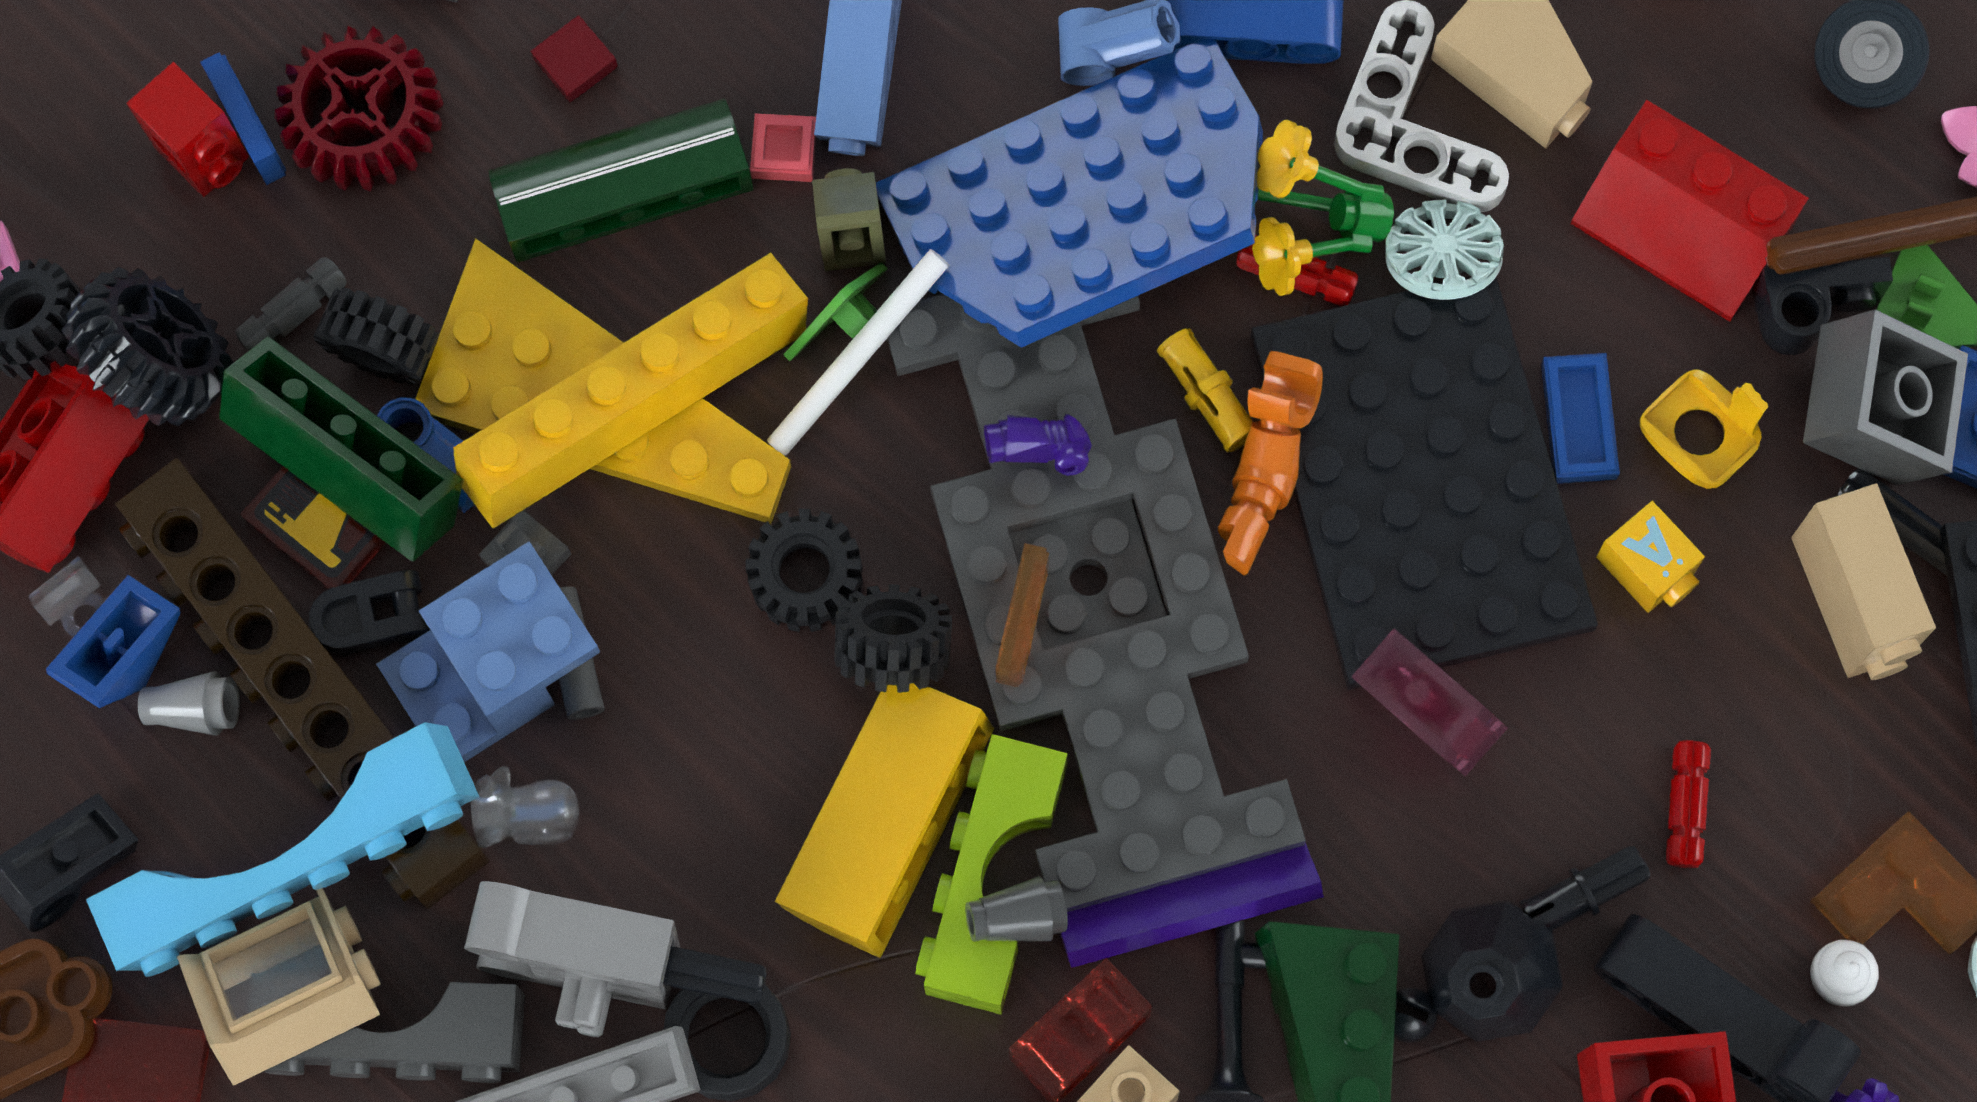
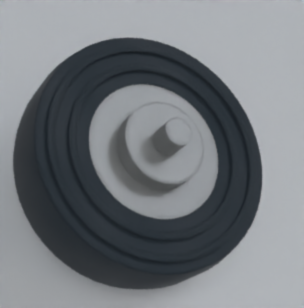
[1814,0,1929,109]

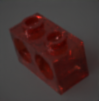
[1009,957,1152,1102]

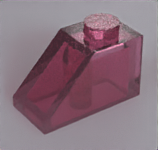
[1352,629,1508,776]

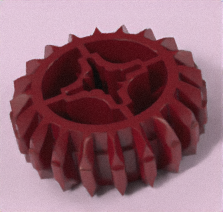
[274,25,444,192]

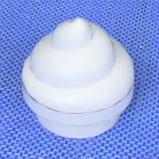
[1810,940,1879,1007]

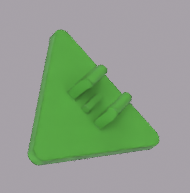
[1876,245,1977,349]
[784,262,888,361]

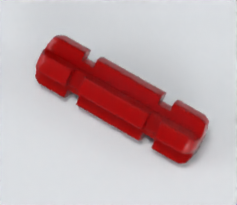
[1237,235,1358,307]
[1666,740,1711,868]

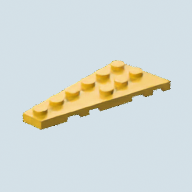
[415,238,791,524]

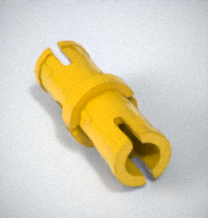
[1157,328,1253,453]

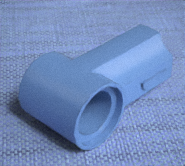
[1058,0,1180,86]

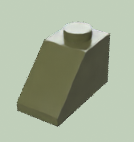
[812,168,886,271]

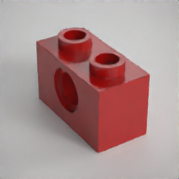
[127,61,249,198]

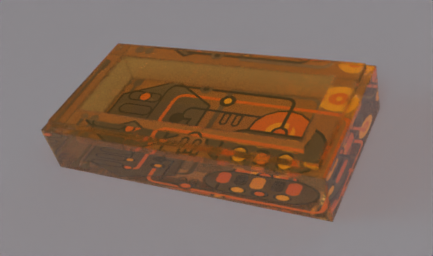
[995,543,1049,687]

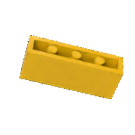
[775,683,994,958]

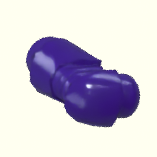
[984,413,1092,476]

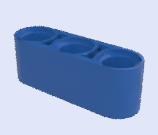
[1166,0,1344,64]

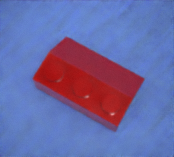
[1570,100,1809,322]
[0,361,149,573]
[1577,1031,1736,1102]

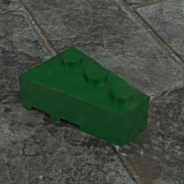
[1254,921,1399,1102]

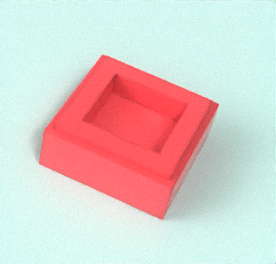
[750,113,816,182]

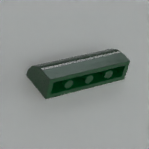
[488,98,754,263]

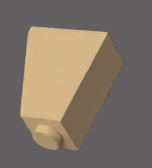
[1431,0,1593,148]

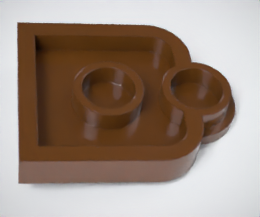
[0,939,112,1100]

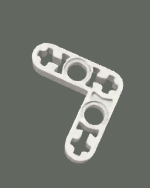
[1334,0,1509,212]

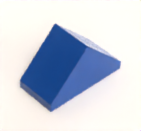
[46,575,181,708]

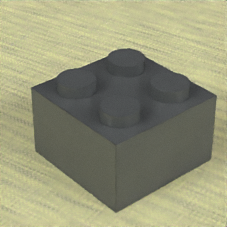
[1803,309,1968,485]

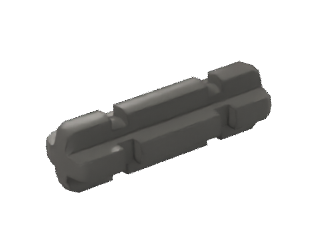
[235,257,347,351]

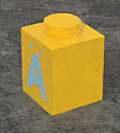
[1596,501,1705,613]

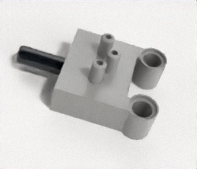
[464,881,767,1037]

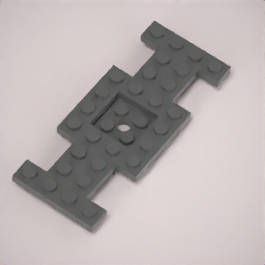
[887,294,1306,912]

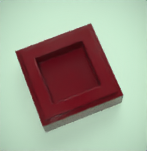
[530,15,618,103]

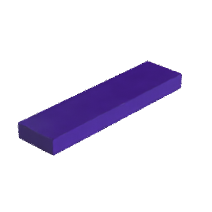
[1060,843,1323,968]

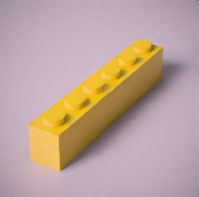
[453,253,808,529]

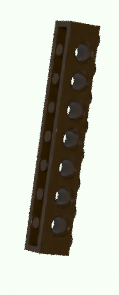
[115,458,490,909]

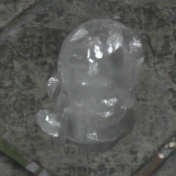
[471,766,579,848]

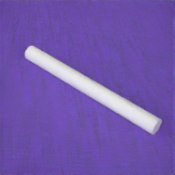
[767,249,949,456]

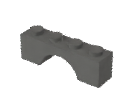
[249,975,525,1083]

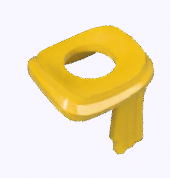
[1640,369,1768,489]

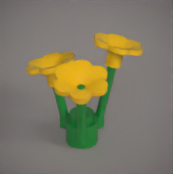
[1252,120,1394,296]

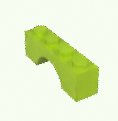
[915,734,1068,1015]

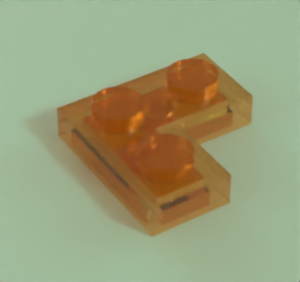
[1811,811,1977,955]

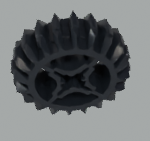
[62,267,233,426]

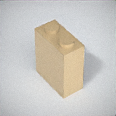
[1791,483,1936,680]

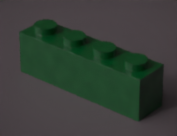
[219,336,463,562]

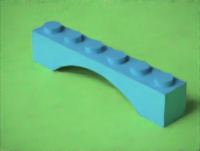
[86,722,480,977]

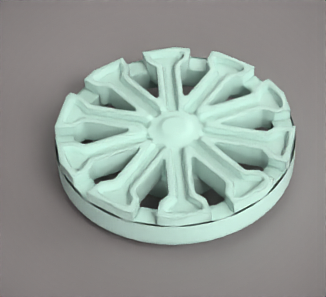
[1385,199,1504,300]

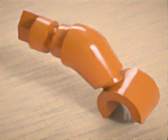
[1218,351,1323,576]

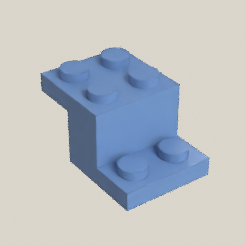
[376,541,600,762]

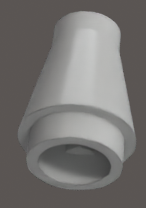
[138,671,240,736]

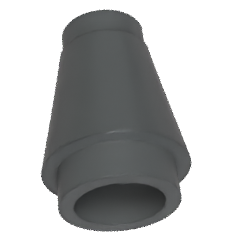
[965,876,1068,942]

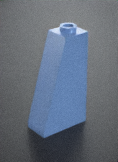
[814,0,902,156]

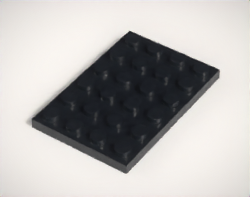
[1251,276,1598,690]

